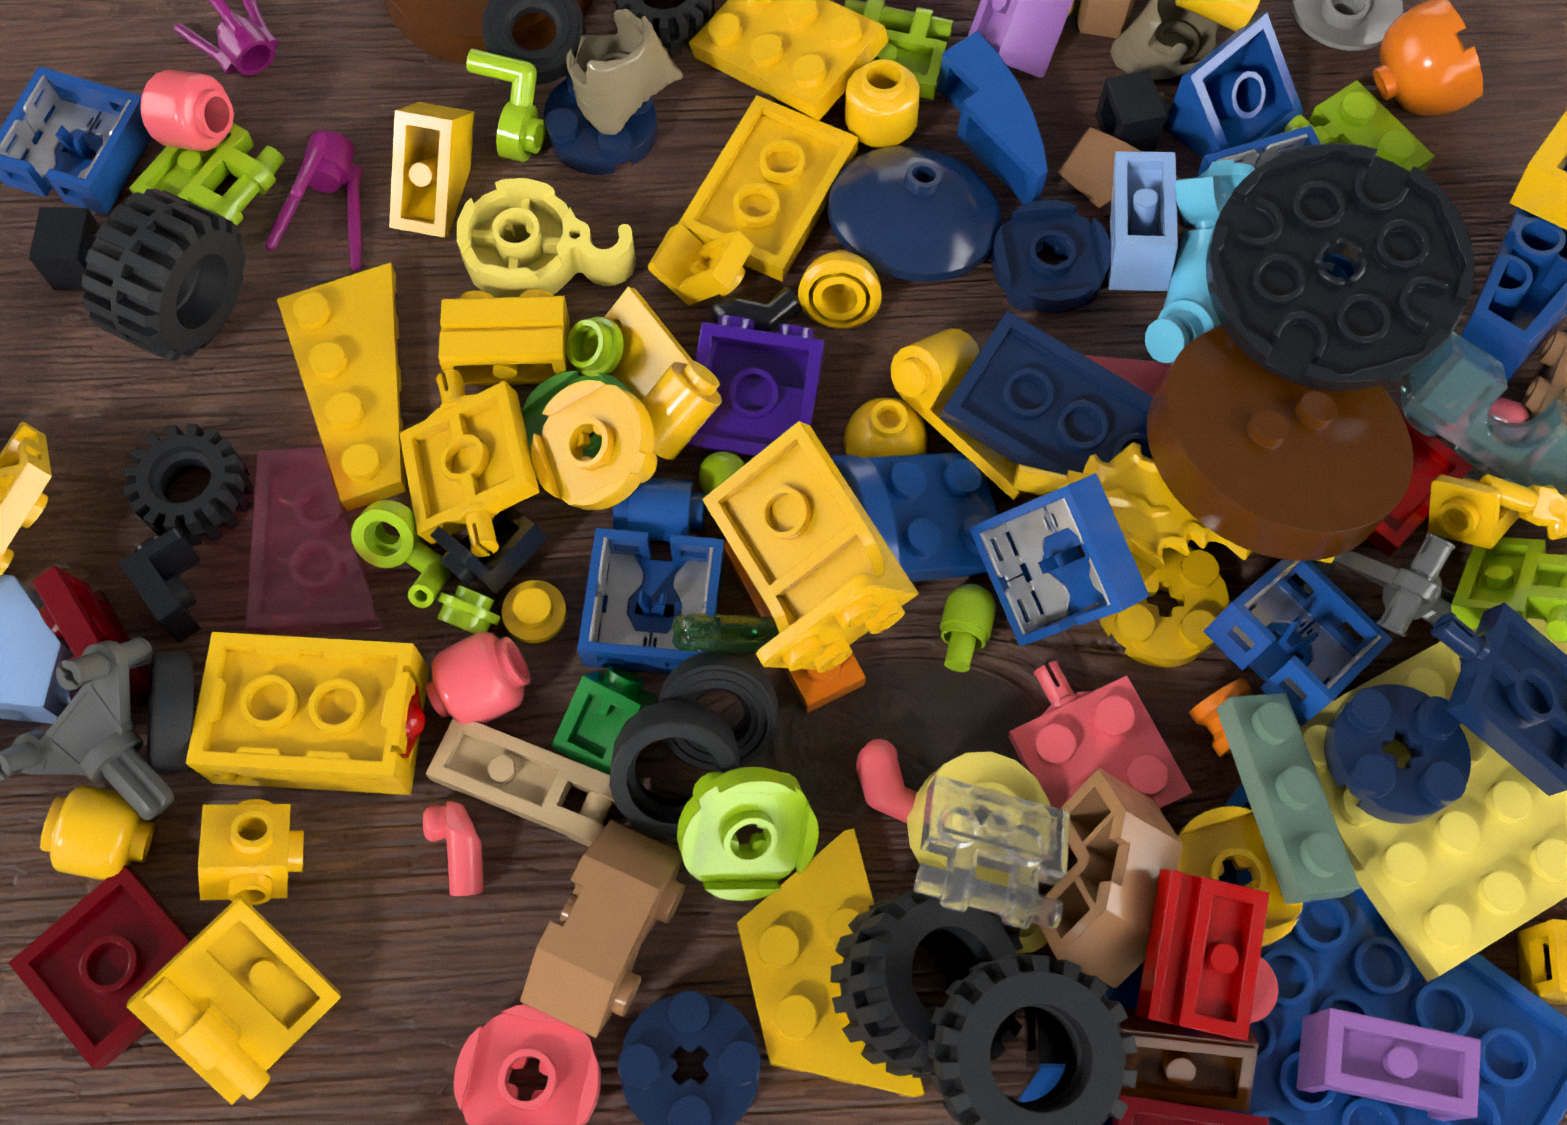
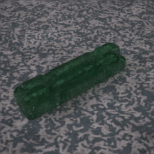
[671,613,779,653]

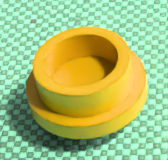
[501,580,567,644]

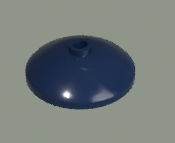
[828,145,1001,282]

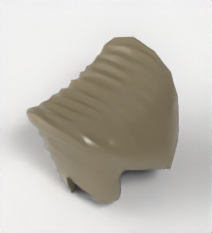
[1110,0,1220,81]
[566,9,683,135]

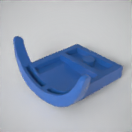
[830,453,997,581]

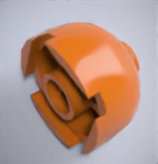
[1373,0,1483,116]

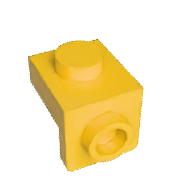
[648,224,754,306]
[1428,475,1519,550]

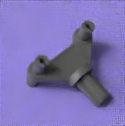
[1296,533,1455,637]
[0,637,175,820]

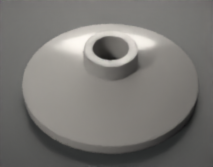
[1291,0,1403,51]

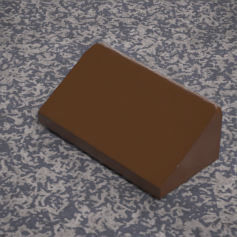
[1120,1007,1259,1112]

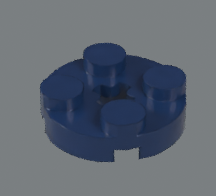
[543,73,658,175]
[991,200,1111,313]
[1324,684,1471,824]
[617,990,761,1125]

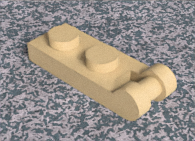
[426,719,616,846]

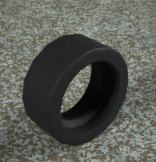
[609,700,740,838]

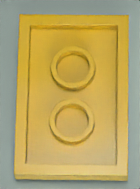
[689,0,889,121]
[678,95,859,282]

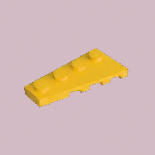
[277,262,407,512]

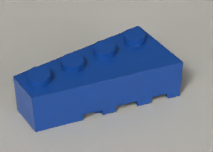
[1452,164,1567,387]

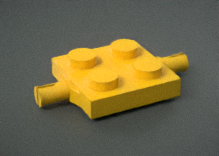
[399,369,540,557]

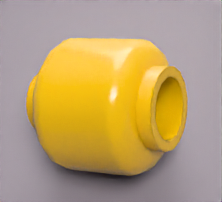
[845,59,920,148]
[40,785,155,881]

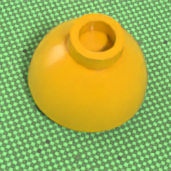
[798,250,882,329]
[843,397,928,458]

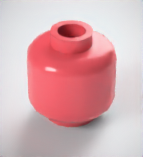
[140,70,234,151]
[426,631,530,725]

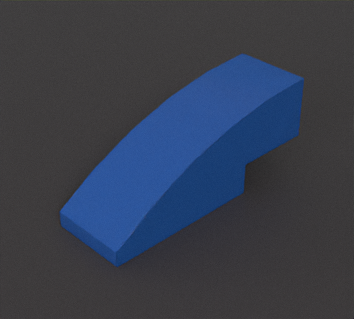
[937,31,1048,204]

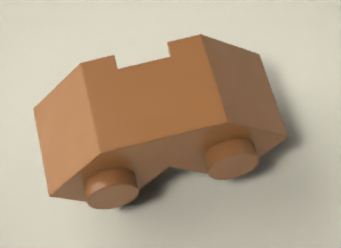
[1032,768,1182,989]
[520,820,685,1038]

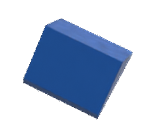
[1164,12,1304,159]

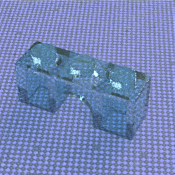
[1401,331,1567,495]

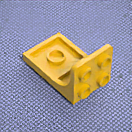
[702,421,919,673]

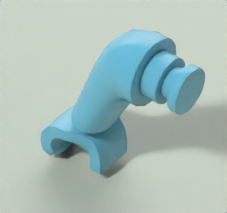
[1145,159,1255,363]

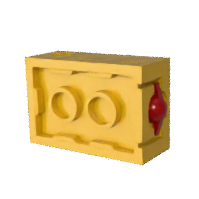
[186,632,430,795]

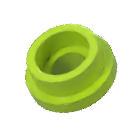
[566,317,624,378]
[437,585,501,634]

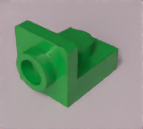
[551,666,657,775]

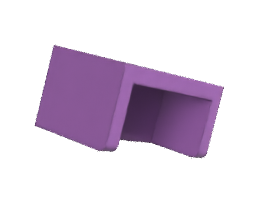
[1297,1008,1481,1121]

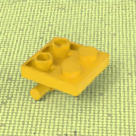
[127,895,341,1105]

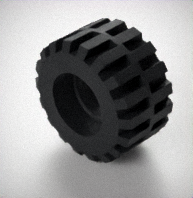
[82,188,246,361]
[830,884,1028,1078]
[927,955,1138,1125]

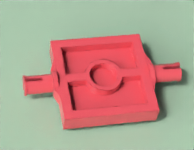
[1008,660,1193,855]

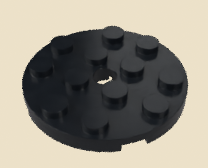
[1206,143,1474,391]

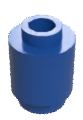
[613,478,706,542]

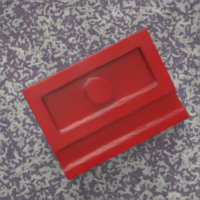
[1136,869,1270,1041]

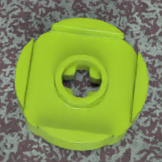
[677,767,819,901]

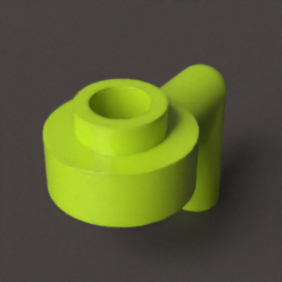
[466,49,545,162]
[351,500,452,608]

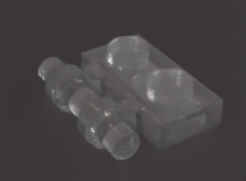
[914,775,1070,929]

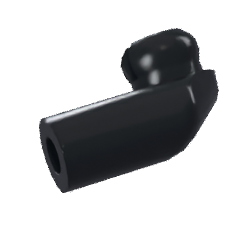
[711,287,803,333]

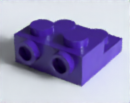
[686,315,825,457]

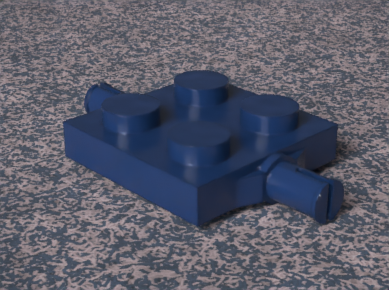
[1431,602,1567,796]

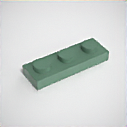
[1216,693,1360,905]

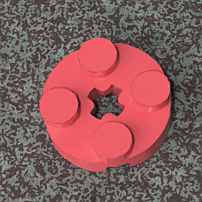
[454,1004,601,1125]

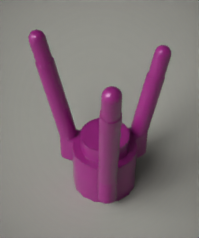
[174,0,279,75]
[265,130,364,272]

